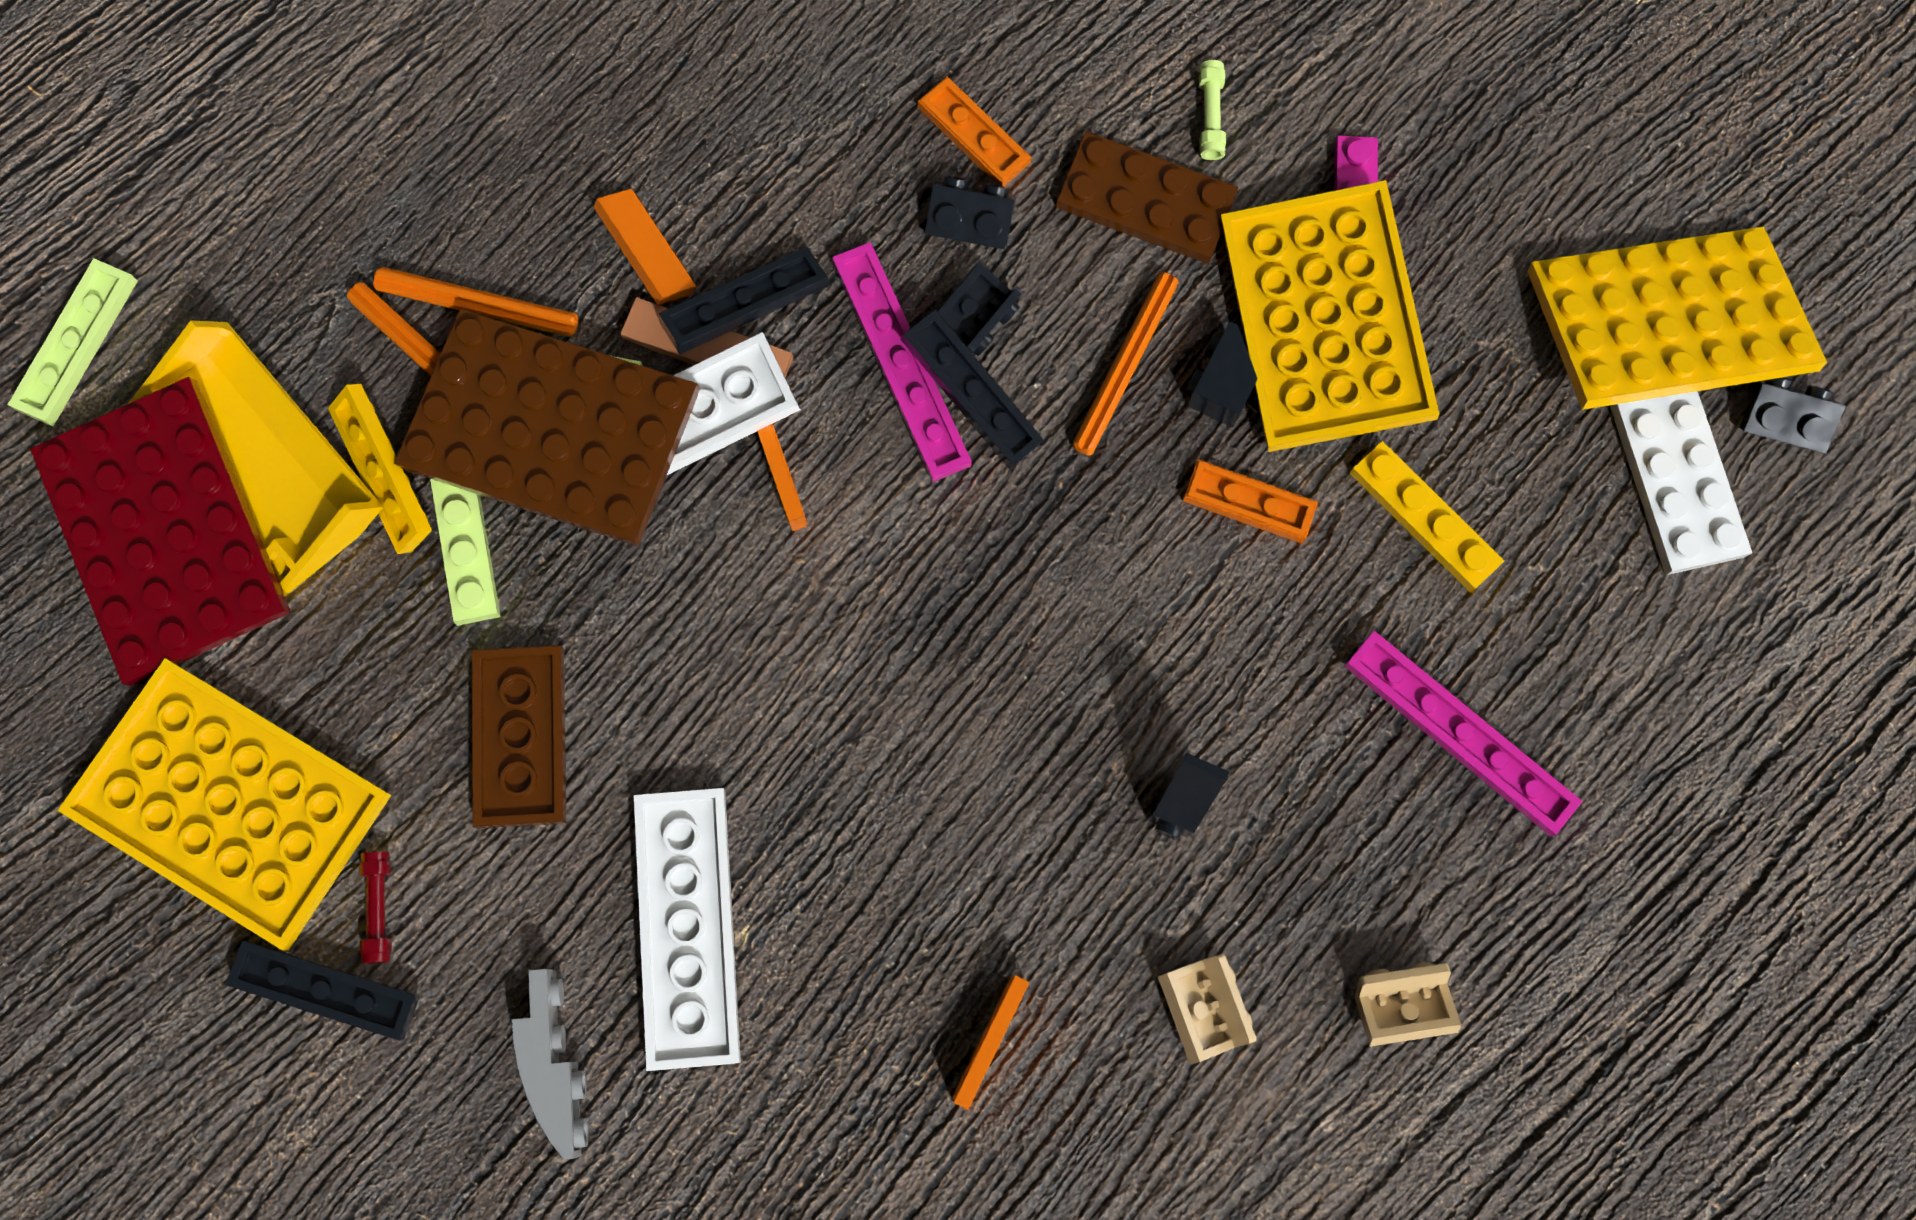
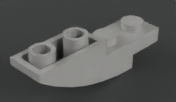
[511,969,588,1160]

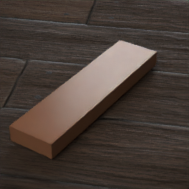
[620,297,793,378]

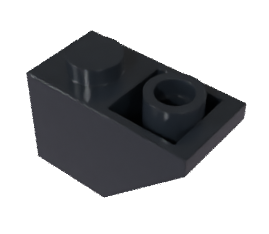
[1186,321,1258,428]

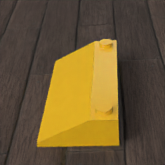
[128,320,383,596]

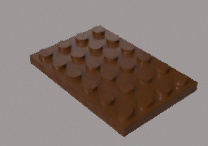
[394,309,701,547]

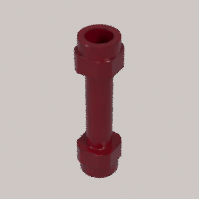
[359,852,392,964]

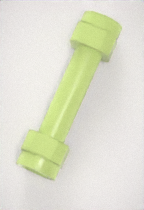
[1199,60,1226,160]

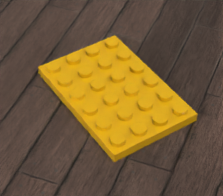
[1221,180,1440,452]
[1527,226,1827,410]
[57,658,391,951]

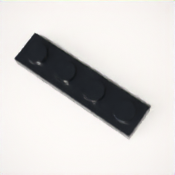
[658,247,828,355]
[900,310,1044,470]
[225,940,420,1041]

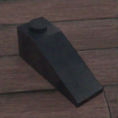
[1147,753,1229,840]

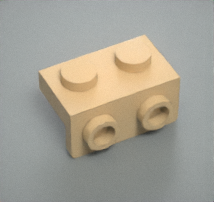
[1158,953,1256,1064]
[1354,962,1461,1047]

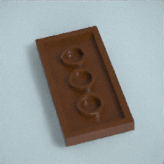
[1056,131,1239,264]
[472,646,567,829]

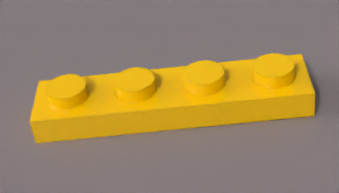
[328,384,432,554]
[1350,441,1504,593]

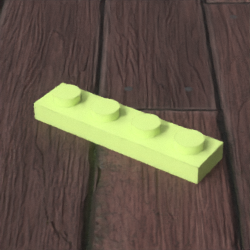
[7,258,138,426]
[430,479,501,626]

